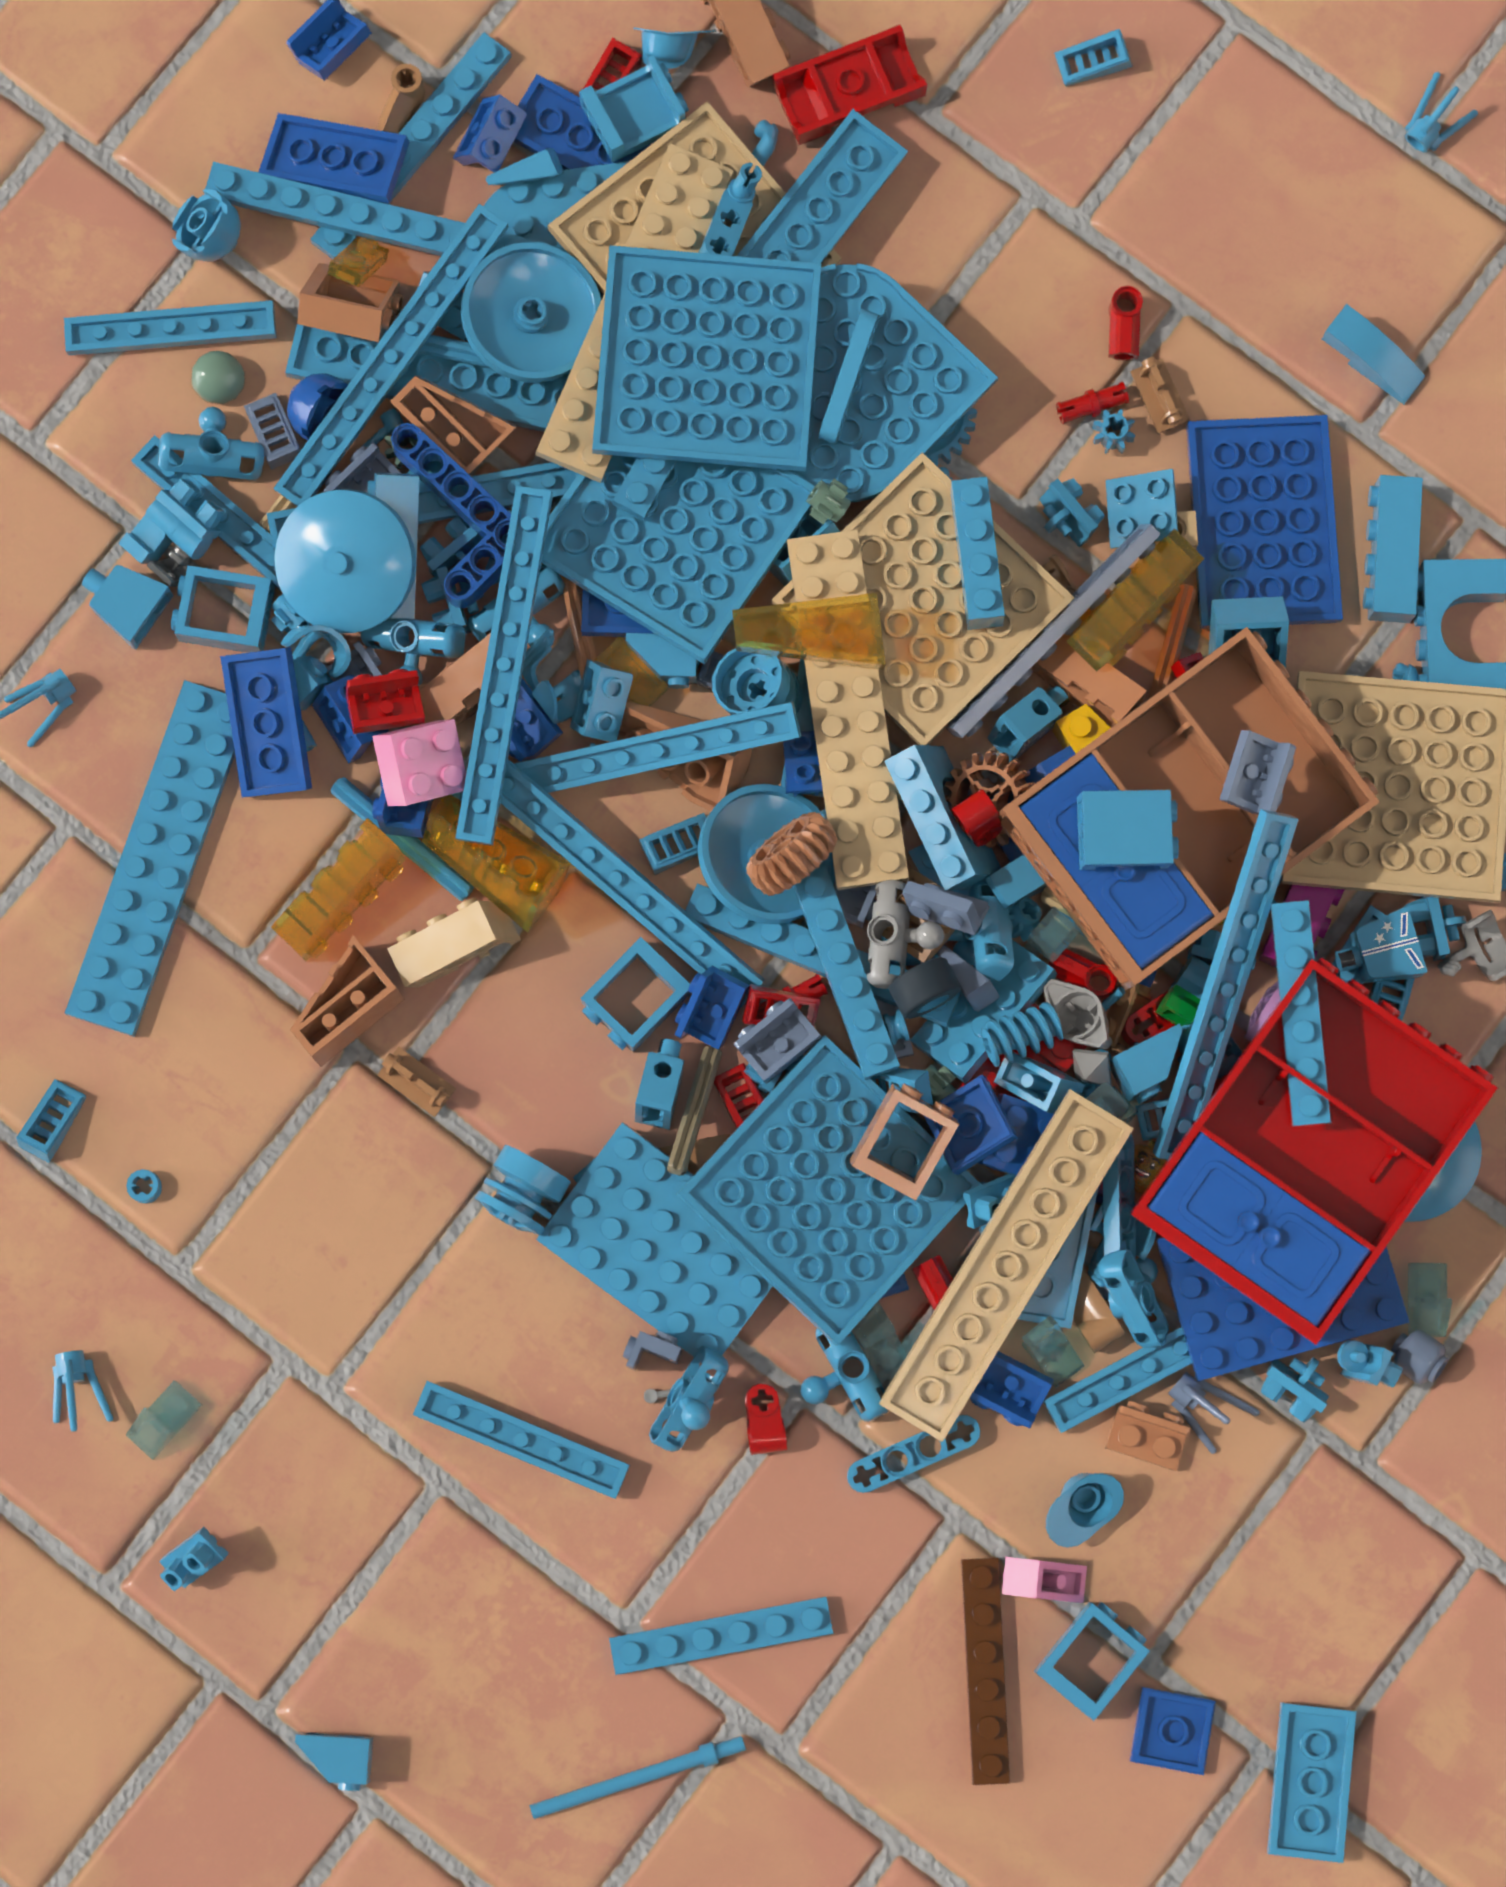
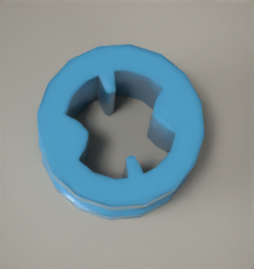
[882,1010,910,1046]
[126,1169,162,1204]

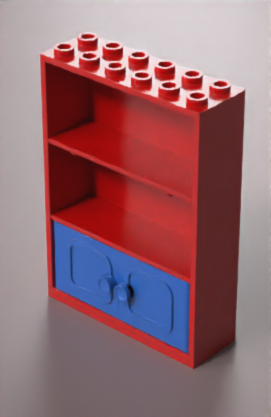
[1130,958,1498,1345]

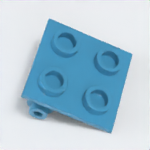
[1106,469,1179,549]

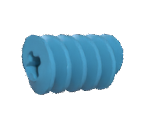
[981,1002,1063,1067]

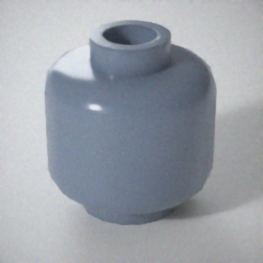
[1391,1330,1449,1384]

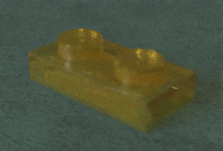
[327,236,389,287]
[594,637,669,706]

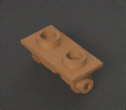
[1130,357,1190,434]
[1107,983,1152,1054]
[377,1046,456,1117]

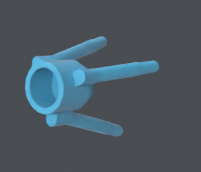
[1405,72,1478,153]
[0,668,76,747]
[52,1350,113,1432]

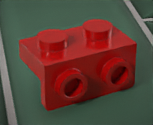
[346,669,425,734]

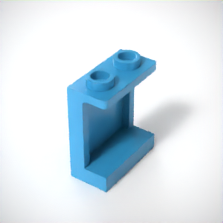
[579,55,689,163]
[1077,790,1179,870]

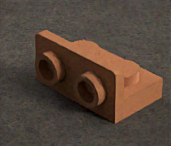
[1105,1401,1191,1471]

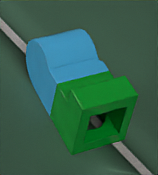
[1155,955,1211,1026]

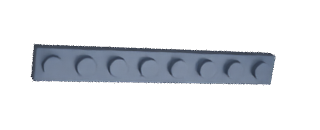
[946,524,1160,738]

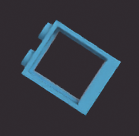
[171,565,276,653]
[580,937,691,1052]
[1034,1602,1150,1721]

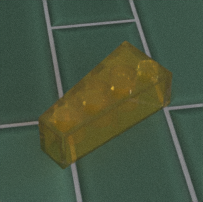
[1066,528,1205,672]
[732,593,886,670]
[421,794,571,933]
[271,818,405,962]

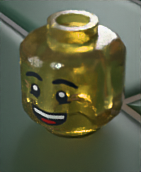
[1134,1140,1167,1194]

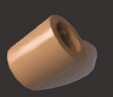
[376,63,425,134]
[1073,1268,1125,1353]

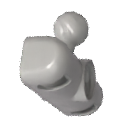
[867,880,944,989]

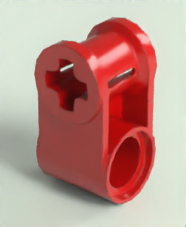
[951,789,1003,847]
[745,1384,787,1456]

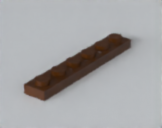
[961,1558,1010,1785]

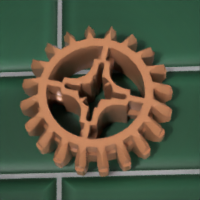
[944,750,1036,848]
[746,812,838,896]

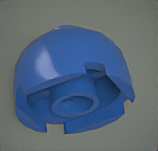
[287,373,348,441]

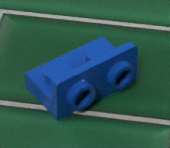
[453,94,527,172]
[312,674,389,763]

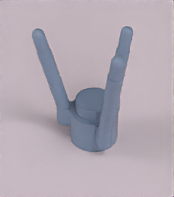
[1168,1372,1260,1454]

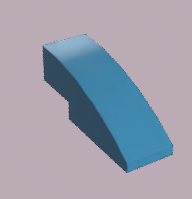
[1322,304,1425,405]

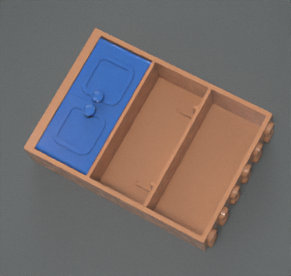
[998,627,1380,990]

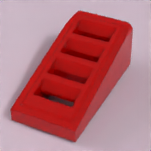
[578,37,643,97]
[742,984,821,1027]
[714,1063,764,1129]

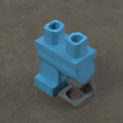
[118,479,225,587]

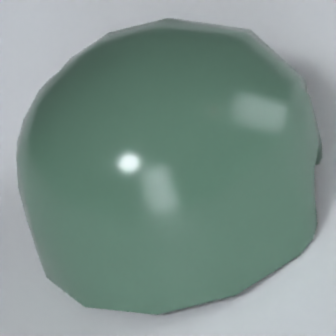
[191,351,245,404]

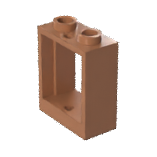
[297,263,403,342]
[850,1083,959,1201]

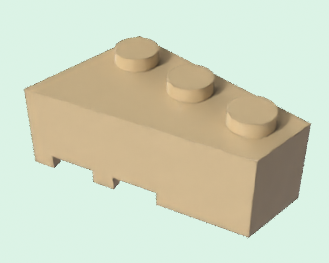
[387,898,521,988]

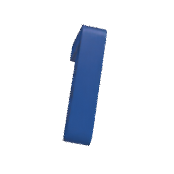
[391,423,511,609]

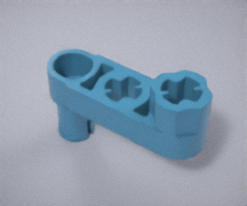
[698,163,762,256]

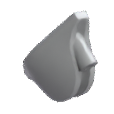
[1043,979,1112,1049]

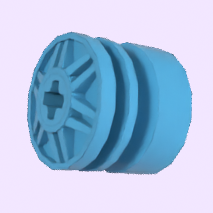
[712,644,802,715]
[474,1144,571,1236]

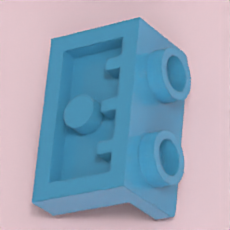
[570,659,633,742]

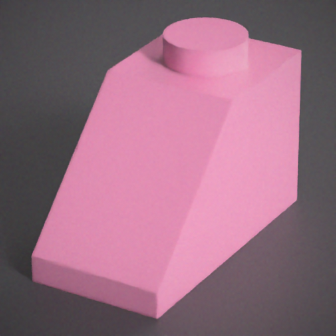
[1002,1557,1087,1603]

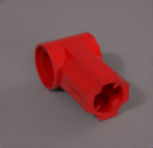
[1108,286,1143,361]
[1048,945,1117,1002]
[912,1254,953,1310]

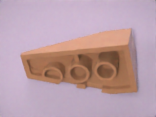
[617,701,753,811]

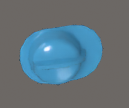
[633,27,716,69]
[1046,1473,1124,1548]

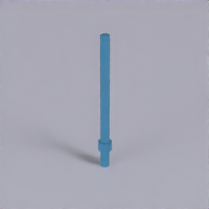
[530,1736,746,1819]

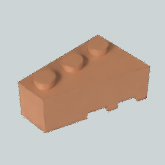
[702,0,791,87]
[390,375,517,474]
[418,633,491,727]
[1031,633,1147,727]
[290,935,405,1067]

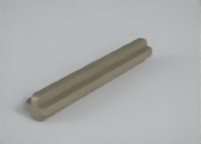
[667,1046,722,1176]

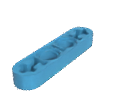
[818,309,879,444]
[1103,1133,1136,1267]
[847,1415,980,1493]

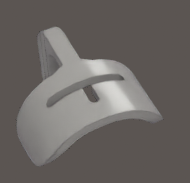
[1437,910,1506,981]

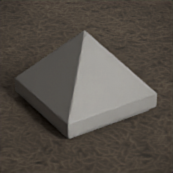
[1073,1049,1111,1086]

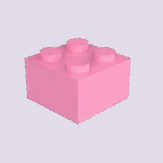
[372,719,466,806]

